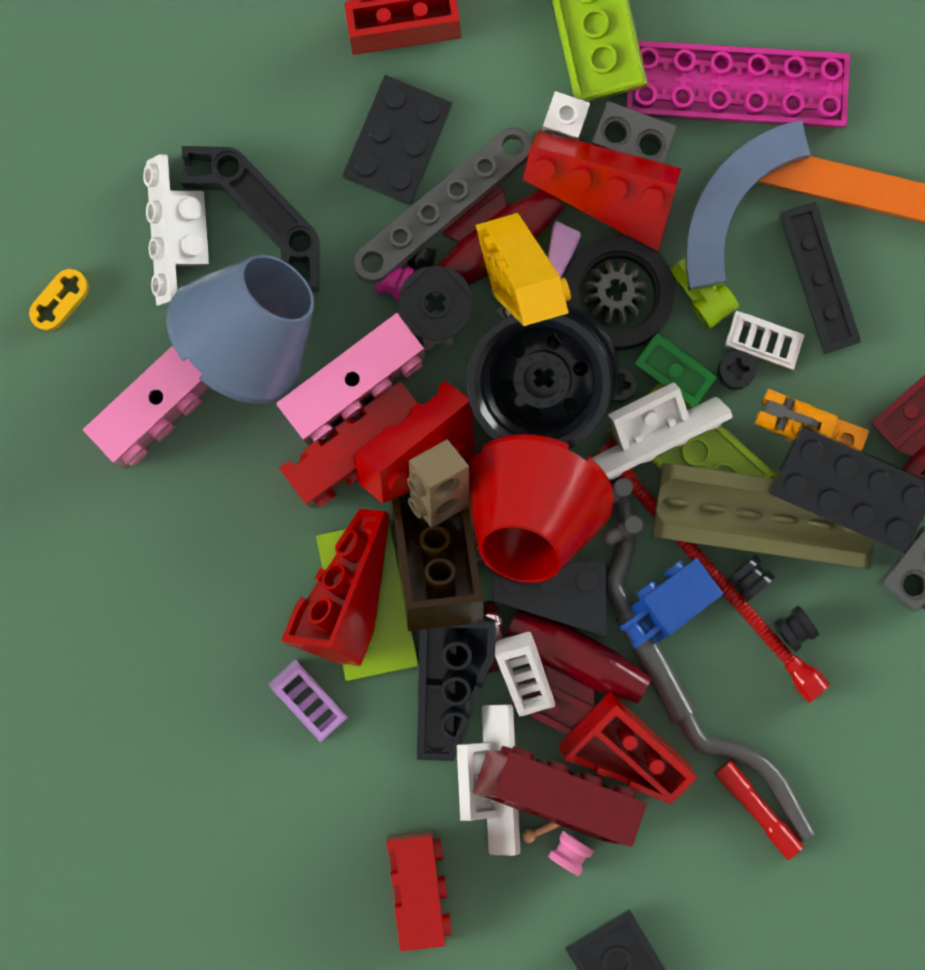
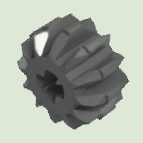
[584,261,646,324]

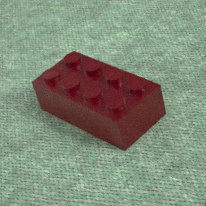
[473,746,647,847]

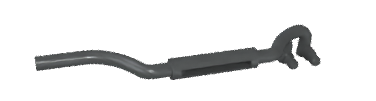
[602,478,817,841]

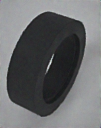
[565,236,675,351]

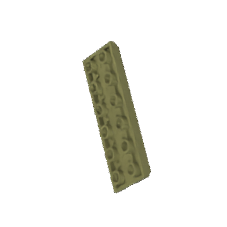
[652,463,874,569]

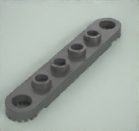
[354,127,532,284]

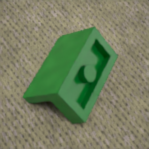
[635,332,718,407]

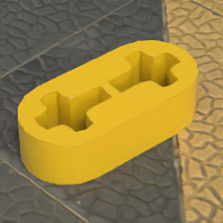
[29,269,89,332]

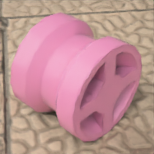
[548,831,595,876]

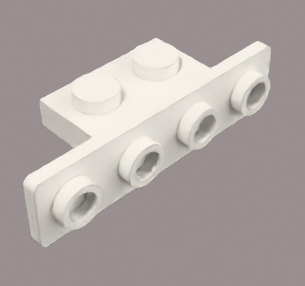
[143,154,209,306]
[592,382,733,479]
[457,704,520,856]

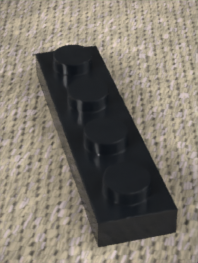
[779,202,861,354]

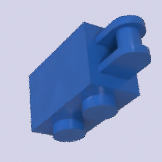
[619,558,723,649]

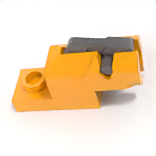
[754,389,870,451]

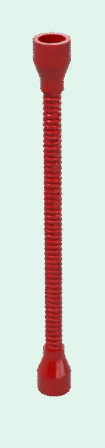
[591,439,831,703]

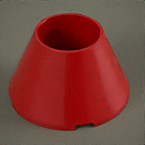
[468,434,614,583]

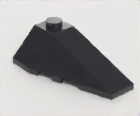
[417,615,496,761]

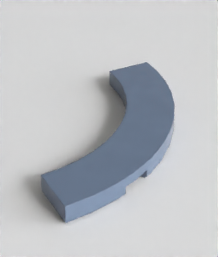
[685,120,810,291]

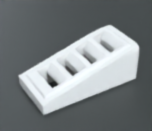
[723,311,804,370]
[495,632,555,717]

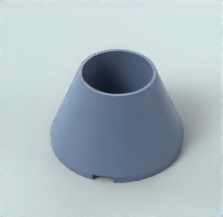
[166,255,314,404]

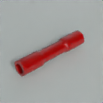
[714,760,804,860]

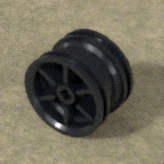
[466,305,620,449]

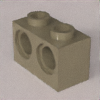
[407,439,469,528]

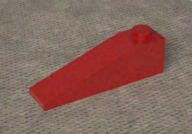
[281,509,390,666]

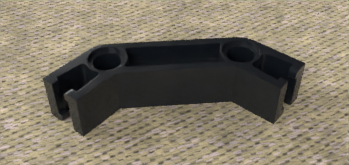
[181,146,320,292]

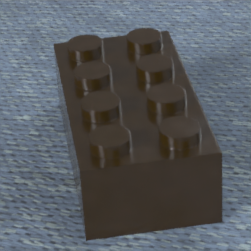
[390,492,483,631]

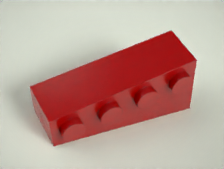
[523,130,682,251]
[279,381,417,509]

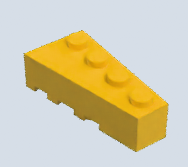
[475,213,571,326]

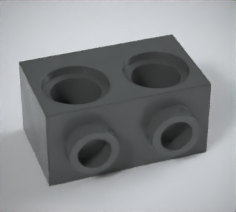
[592,101,677,163]
[877,526,925,612]

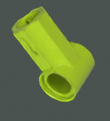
[670,257,740,329]

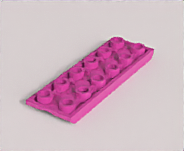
[626,41,850,128]

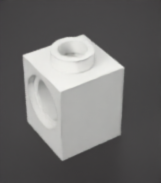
[542,91,590,140]

